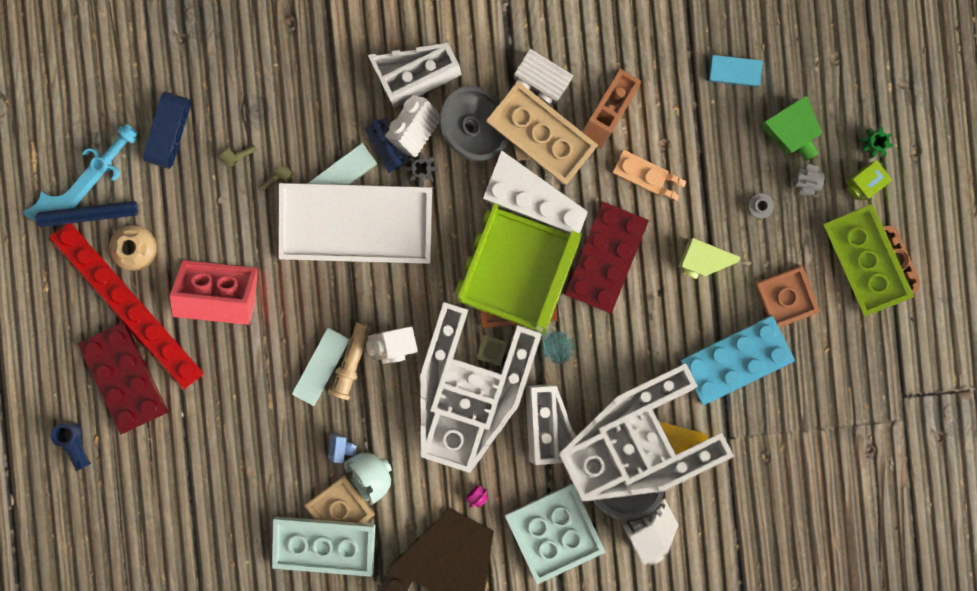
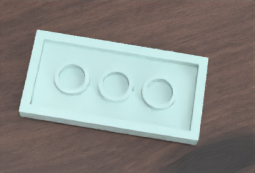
[272,516,375,577]

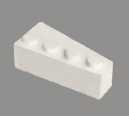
[483,151,588,234]

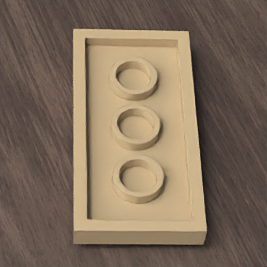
[486,81,598,186]

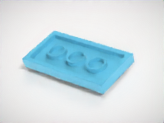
[680,315,795,406]

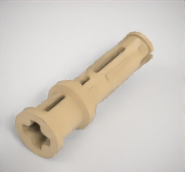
[328,322,371,400]

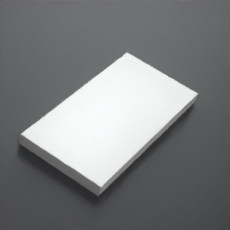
[279,183,432,264]

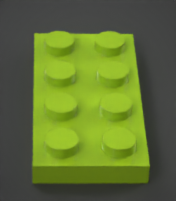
[823,203,914,316]

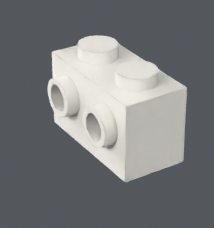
[366,327,418,364]

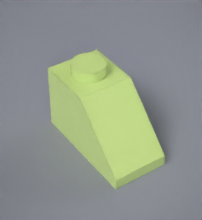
[678,238,740,279]

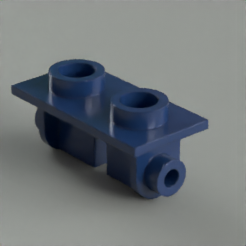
[365,117,410,173]

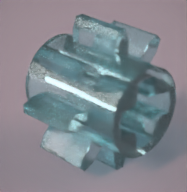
[543,332,574,363]

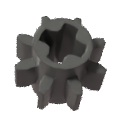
[406,153,438,186]

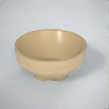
[109,225,157,271]

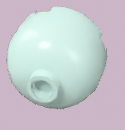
[344,452,392,505]

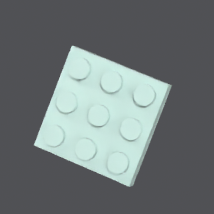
[505,482,606,584]

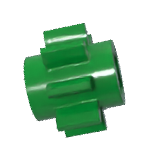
[859,127,894,159]

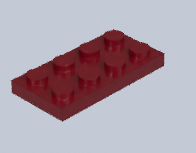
[564,201,649,314]
[77,323,169,435]

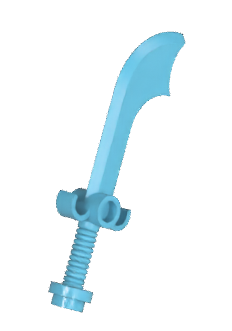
[23,124,138,221]

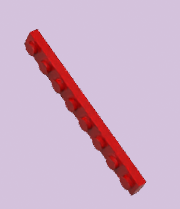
[49,224,204,391]

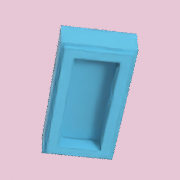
[708,55,763,87]

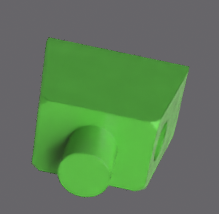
[760,96,822,162]

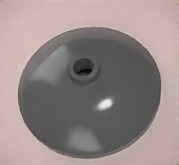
[440,86,508,161]
[593,491,664,521]

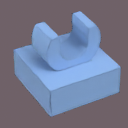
[328,433,357,463]

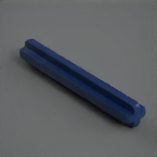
[35,201,139,227]

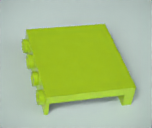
[455,203,582,334]

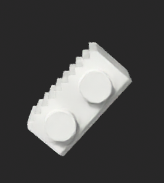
[514,49,574,105]
[385,95,440,157]

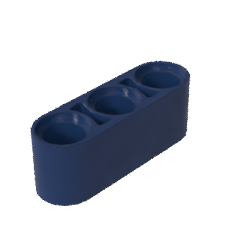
[143,91,191,169]

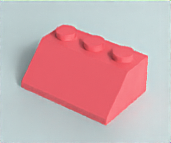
[170,260,258,325]

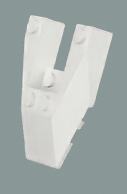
[420,302,542,473]
[559,363,734,502]

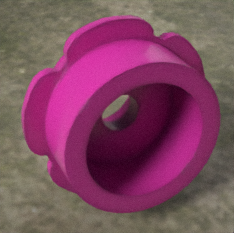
[465,485,488,508]

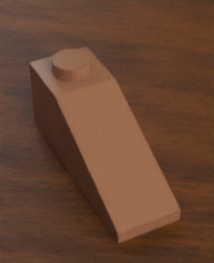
[582,69,642,149]

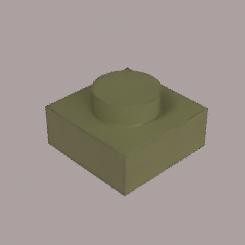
[476,335,508,366]

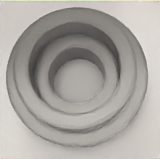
[748,193,774,219]

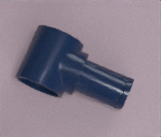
[51,421,91,471]

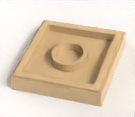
[304,474,375,523]

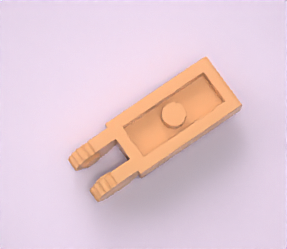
[612,150,686,201]

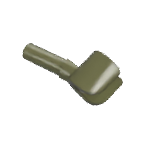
[220,145,257,167]
[259,166,294,191]

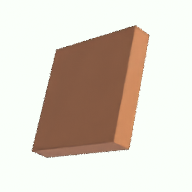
[754,265,820,328]

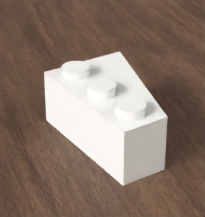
[525,384,576,465]

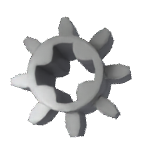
[794,164,825,196]

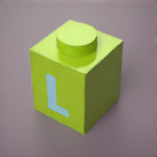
[845,160,892,201]

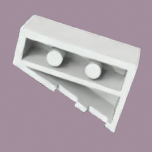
[368,43,462,108]
[621,498,678,565]

